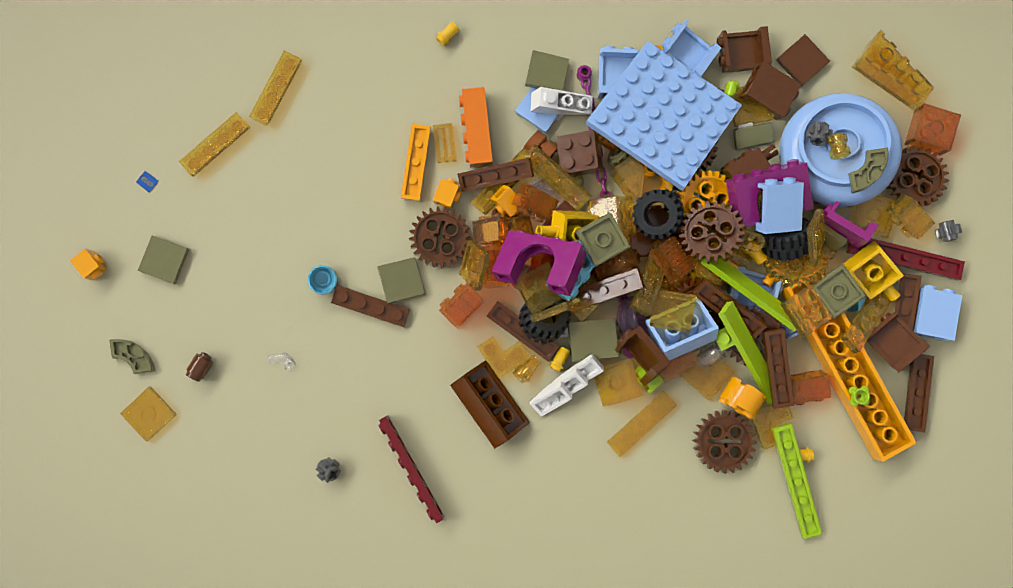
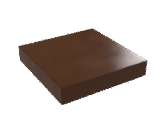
[776,34,830,87]

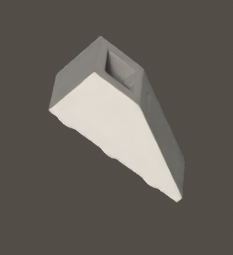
[531,87,593,115]

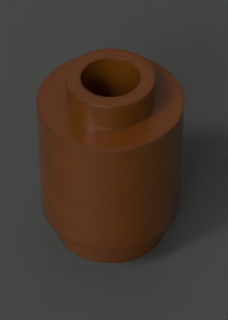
[186,352,214,382]

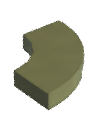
[848,147,888,194]
[109,339,155,374]

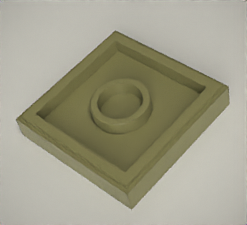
[525,50,569,91]
[575,212,631,267]
[138,235,189,284]
[377,257,425,304]
[809,264,866,319]

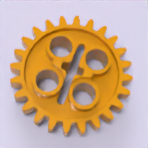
[676,170,730,232]

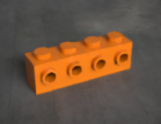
[459,87,493,168]

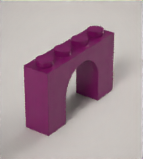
[726,159,813,227]
[492,230,587,296]

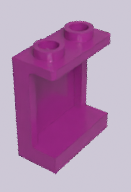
[818,201,879,249]

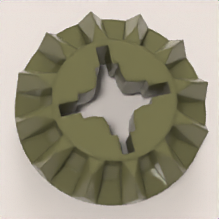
[607,146,631,167]

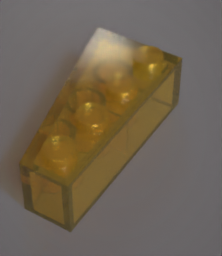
[852,30,934,110]

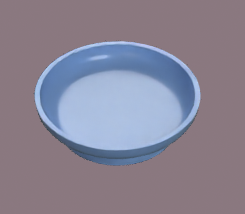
[779,93,902,207]

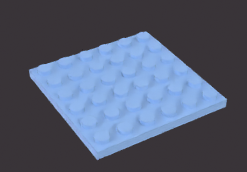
[585,41,742,190]

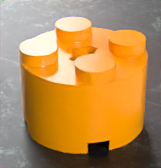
[718,377,766,420]

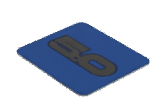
[136,171,158,192]

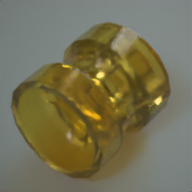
[826,133,851,159]

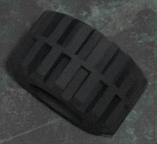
[632,189,685,239]
[761,218,812,261]
[518,290,571,344]

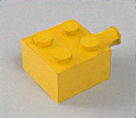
[536,210,598,242]
[843,241,904,301]

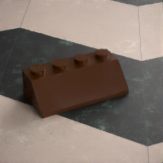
[450,360,530,449]

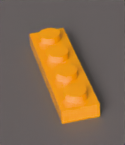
[401,124,431,202]

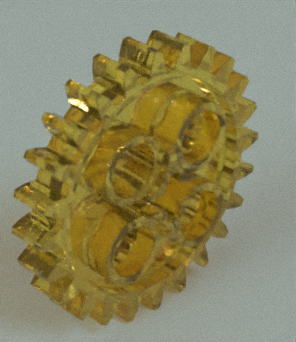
[763,241,829,288]

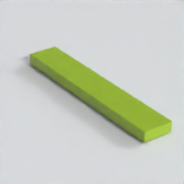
[701,258,801,332]
[718,301,772,404]
[771,423,822,540]

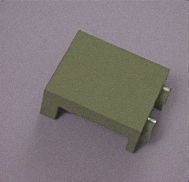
[568,318,622,361]

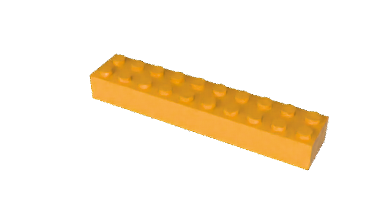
[781,270,916,462]

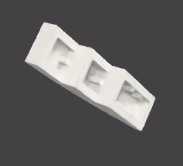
[530,354,604,417]

